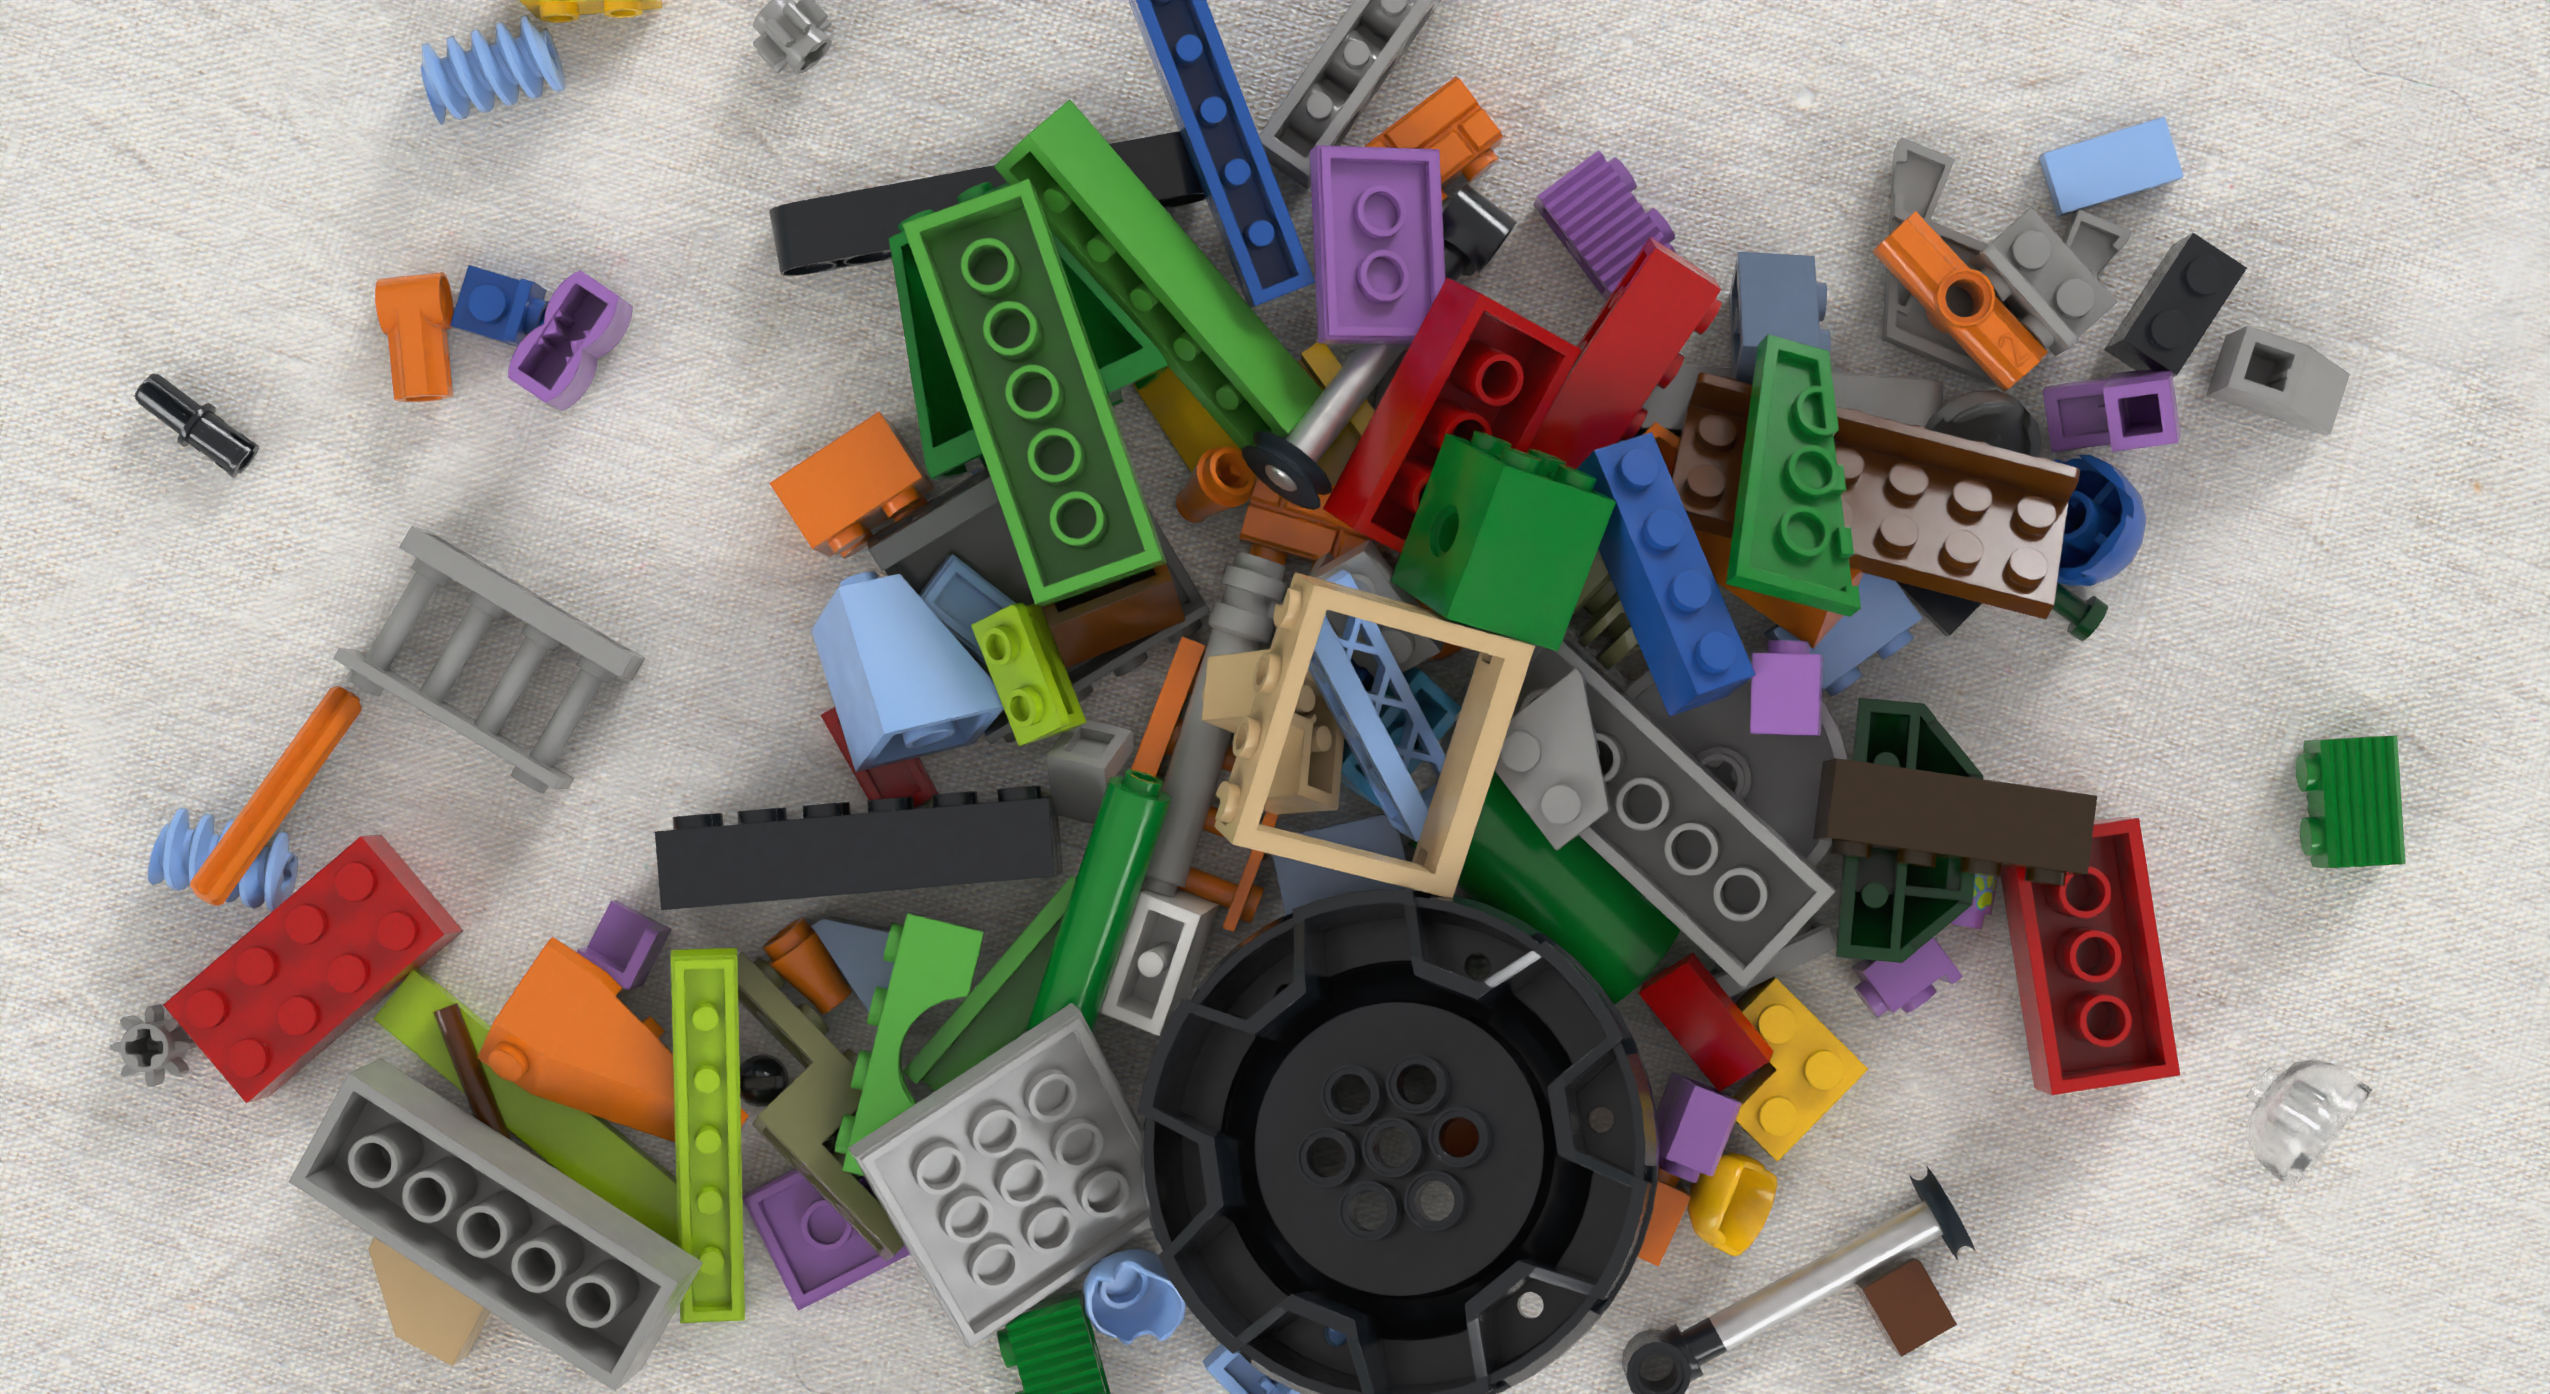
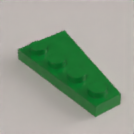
[1726,334,1861,617]

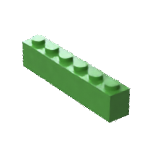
[994,99,1323,450]

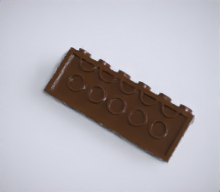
[1671,372,2080,620]

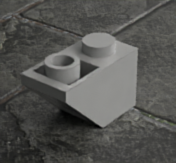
[2206,325,2350,436]

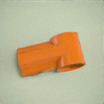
[375,272,454,402]

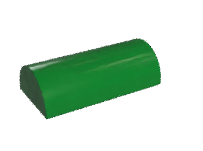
[1408,770,1680,1005]

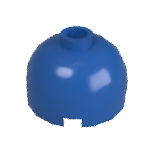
[2053,455,2146,586]

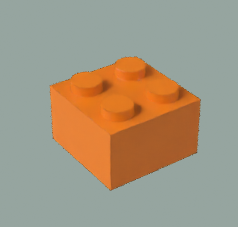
[769,412,935,559]

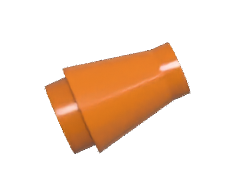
[1176,447,1256,523]
[762,916,852,1015]

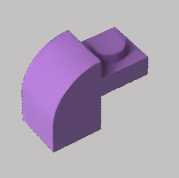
[2043,369,2181,452]

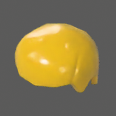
[1687,1152,1778,1256]

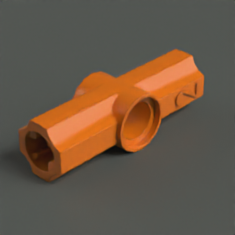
[1872,211,2048,392]

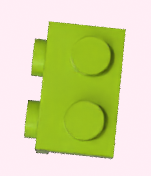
[971,602,1087,746]

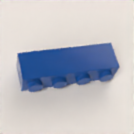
[1576,432,1756,717]

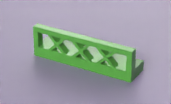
[902,873,1077,1091]

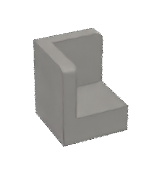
[1046,719,1134,824]

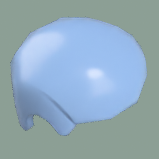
[1083,1249,1186,1345]

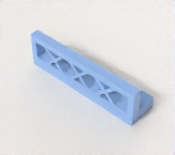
[1308,569,1446,842]

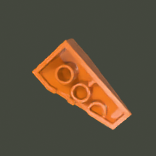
[477,936,749,1143]

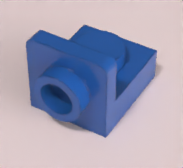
[450,265,549,347]

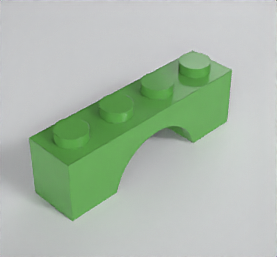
[834,912,985,1176]

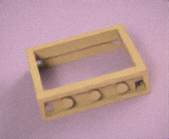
[1214,572,1535,897]

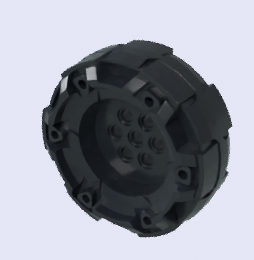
[1138,889,1660,1394]

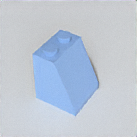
[811,572,1004,772]

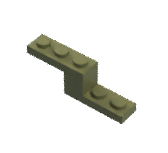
[737,952,905,1262]

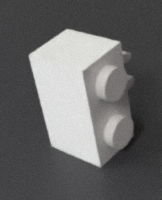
[1100,889,1219,1036]

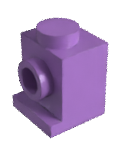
[1851,937,1963,1018]

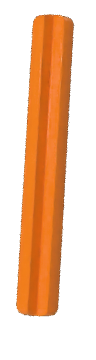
[190,686,362,906]

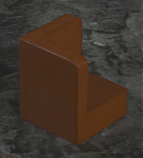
[1853,1258,1957,1357]

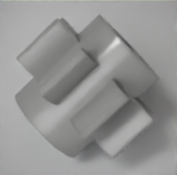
[753,0,832,74]
[110,1004,197,1087]

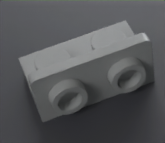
[1970,207,2118,356]

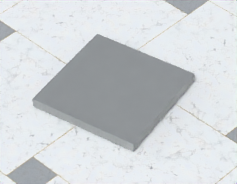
[848,1003,1151,1349]

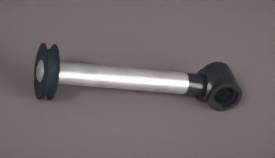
[1242,184,1518,510]
[1622,1166,1975,1394]

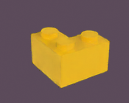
[1732,977,1868,1162]

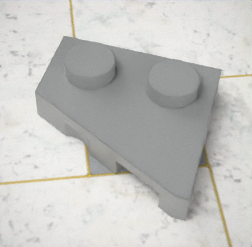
[1495,668,1611,851]

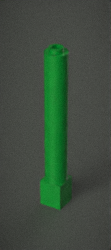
[1025,769,1172,1034]

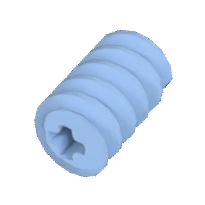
[421,15,565,125]
[148,807,298,912]

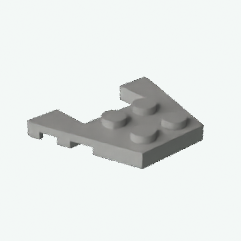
[1882,137,2132,387]

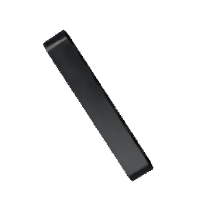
[769,131,1206,276]

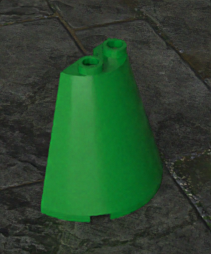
[889,182,1168,480]

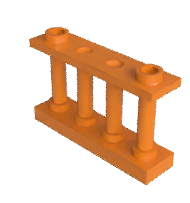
[1131,637,1279,932]

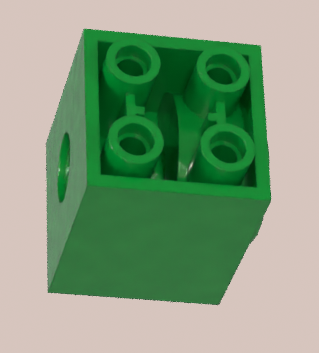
[1391,430,1616,651]

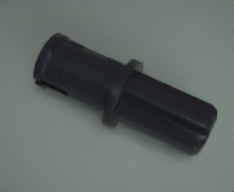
[134,373,259,478]

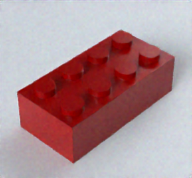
[1323,278,1581,553]
[2000,817,2180,1095]
[163,835,463,1104]

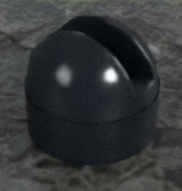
[740,1054,789,1107]

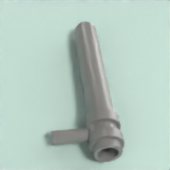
[1142,551,1340,897]

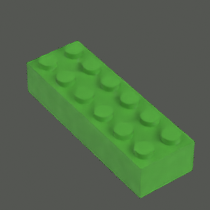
[902,179,1167,607]

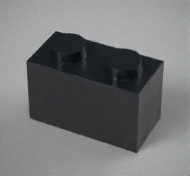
[2104,233,2247,377]

